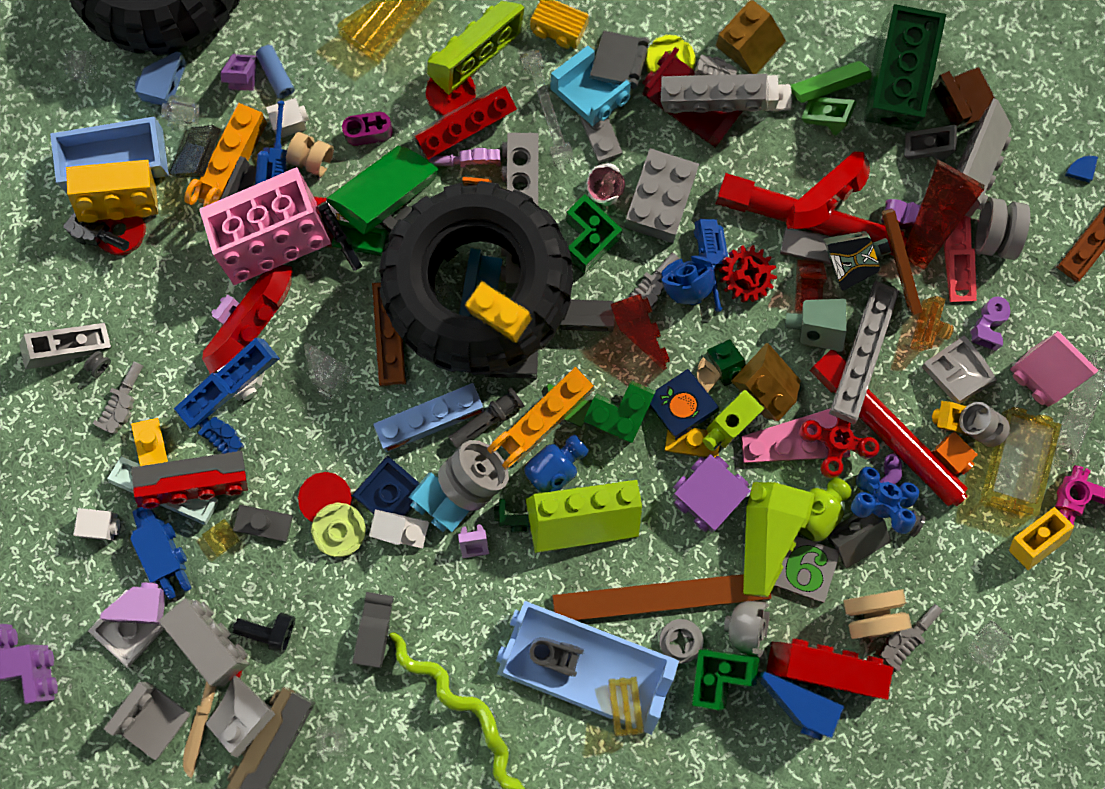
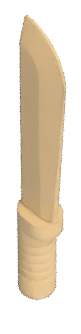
[183,681,217,779]

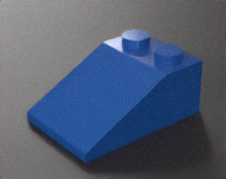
[757,671,844,741]

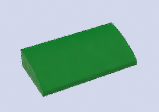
[326,145,438,235]

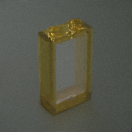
[979,407,1061,519]

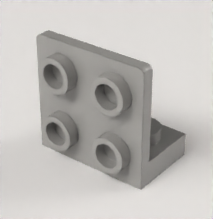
[104,682,190,760]

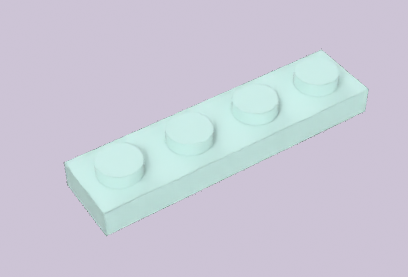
[107,456,219,526]

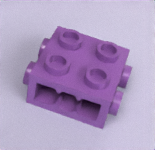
[672,454,751,533]

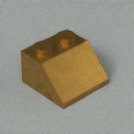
[715,0,786,74]
[731,343,801,421]

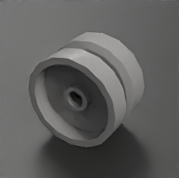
[974,197,1030,260]
[438,440,509,511]

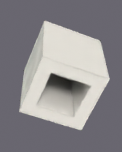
[266,98,309,138]
[74,508,120,541]

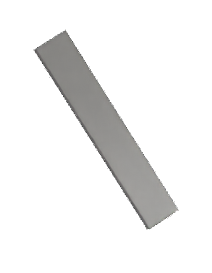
[829,281,900,424]

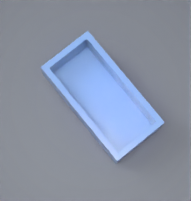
[50,117,169,193]

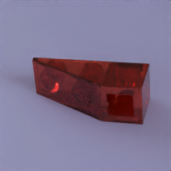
[610,293,670,370]

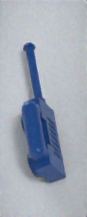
[255,100,287,185]
[694,219,728,312]

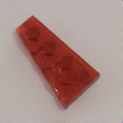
[905,159,985,270]

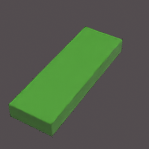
[791,60,872,103]

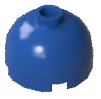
[661,256,715,305]

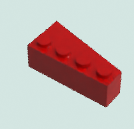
[766,638,893,700]

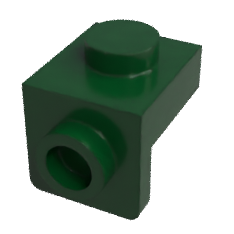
[707,339,746,386]
[494,499,530,533]

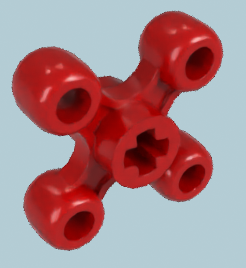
[799,417,880,479]

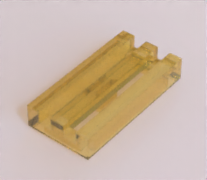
[608,677,644,737]

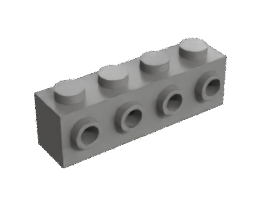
[661,74,769,113]

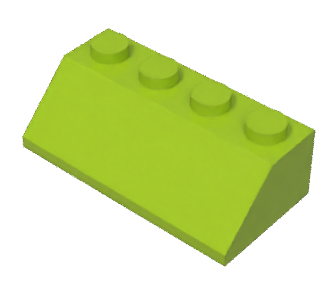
[427,1,525,95]
[526,480,642,553]

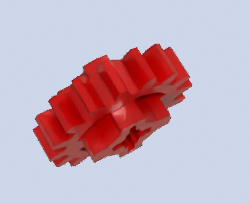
[719,245,777,303]

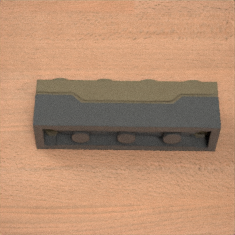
[226,687,316,789]

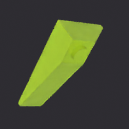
[743,482,815,597]

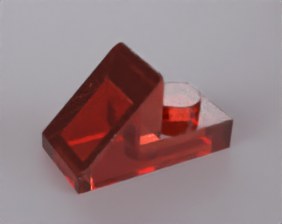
[795,260,827,311]

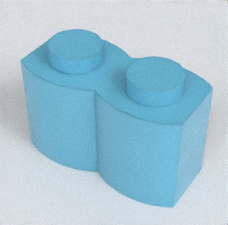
[409,472,469,532]

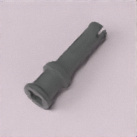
[448,388,525,449]

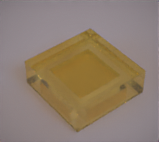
[202,519,240,557]

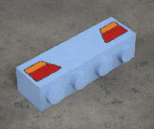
[373,383,484,453]

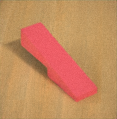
[939,199,977,302]

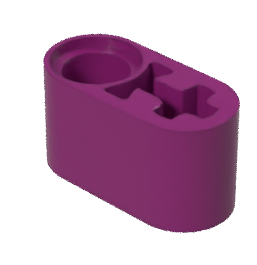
[342,112,393,146]

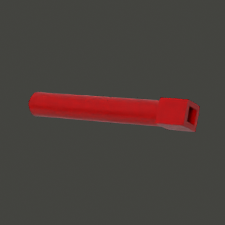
[715,173,907,255]
[809,350,968,507]

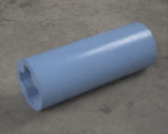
[256,45,295,99]

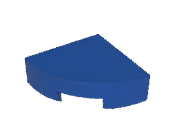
[1065,156,1098,183]

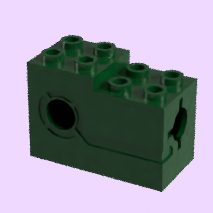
[863,4,947,131]

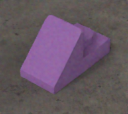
[221,54,257,91]

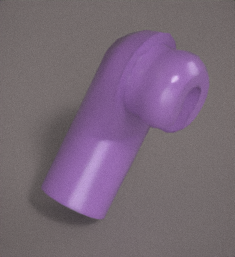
[879,454,902,484]

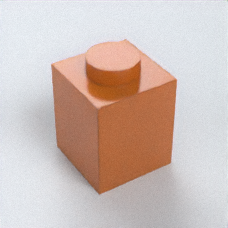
[931,431,978,475]

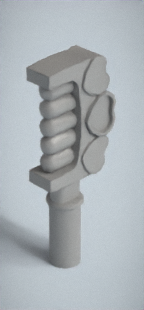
[695,55,737,76]
[621,253,679,317]
[93,362,143,434]
[879,604,943,671]

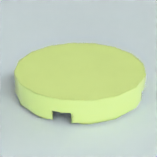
[311,503,366,557]

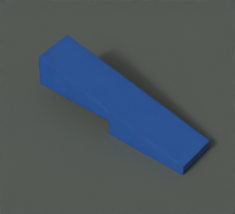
[174,338,280,429]

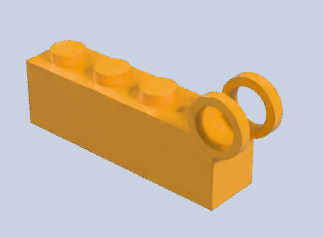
[184,103,267,207]
[487,367,595,470]

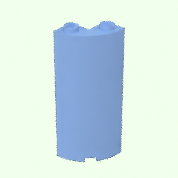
[496,601,679,735]

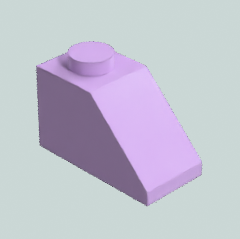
[100,583,166,624]

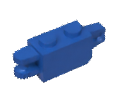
[130,507,191,600]

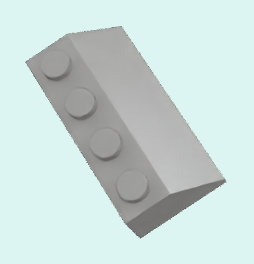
[942,98,1012,218]

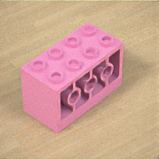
[199,167,331,285]

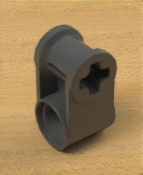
[529,637,584,677]

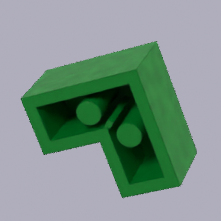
[566,194,623,274]
[583,381,656,443]
[692,649,760,710]

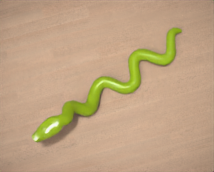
[389,632,525,789]

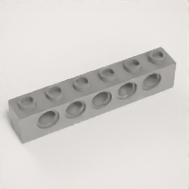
[501,133,539,289]

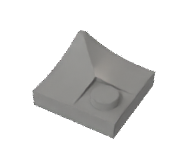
[922,336,997,404]
[205,675,275,758]

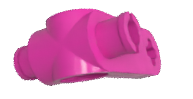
[1055,465,1105,525]

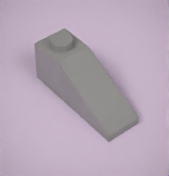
[19,323,111,369]

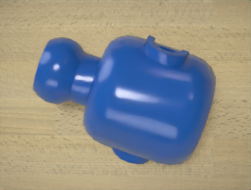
[524,435,589,493]

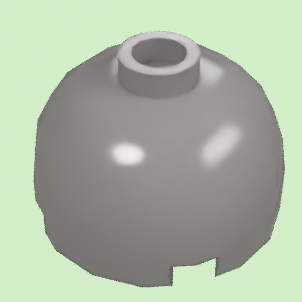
[724,601,770,657]

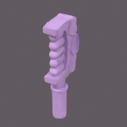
[428,148,501,168]

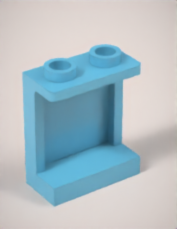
[550,45,631,126]

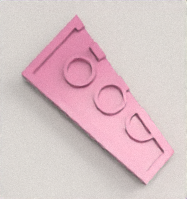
[741,408,850,463]

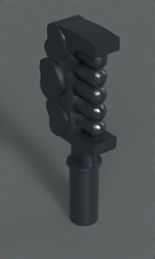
[316,201,362,271]
[63,212,129,251]

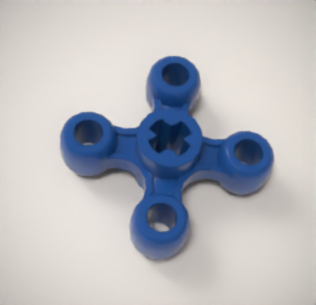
[851,467,920,534]

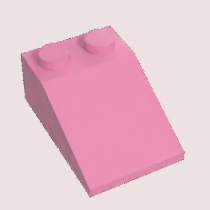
[1010,331,1098,407]

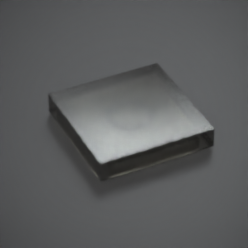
[169,125,221,178]

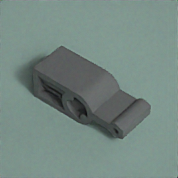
[352,592,394,668]

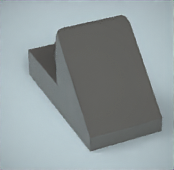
[905,125,957,162]

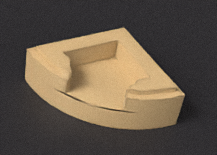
[697,357,721,393]

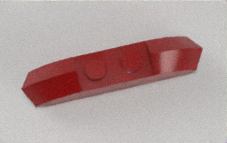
[786,151,870,229]
[202,265,292,374]

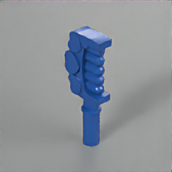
[198,417,244,454]

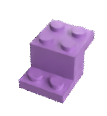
[0,624,58,704]

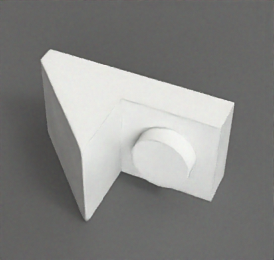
[369,509,429,548]

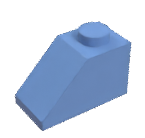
[135,52,187,108]

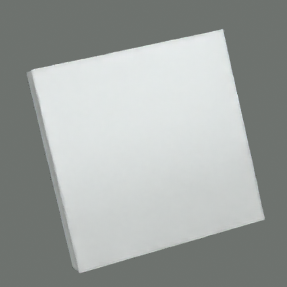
[88,590,164,668]

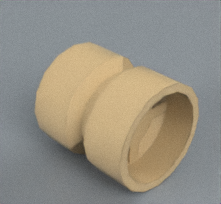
[286,132,334,177]

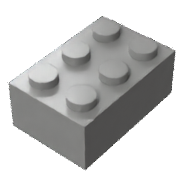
[624,148,699,243]
[158,598,250,686]

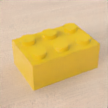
[66,160,158,223]

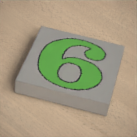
[774,536,839,603]

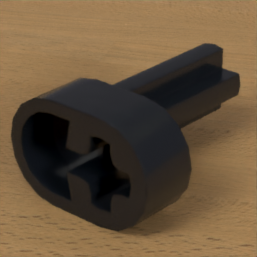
[232,612,296,654]

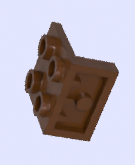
[932,67,995,130]

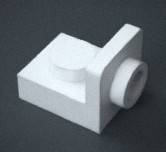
[766,75,792,111]

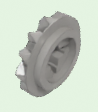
[660,619,703,663]

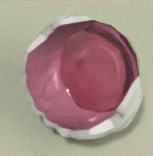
[586,163,625,206]

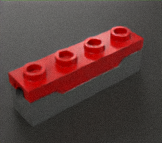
[411,85,517,159]
[131,451,248,509]

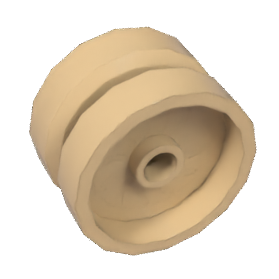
[843,589,912,639]

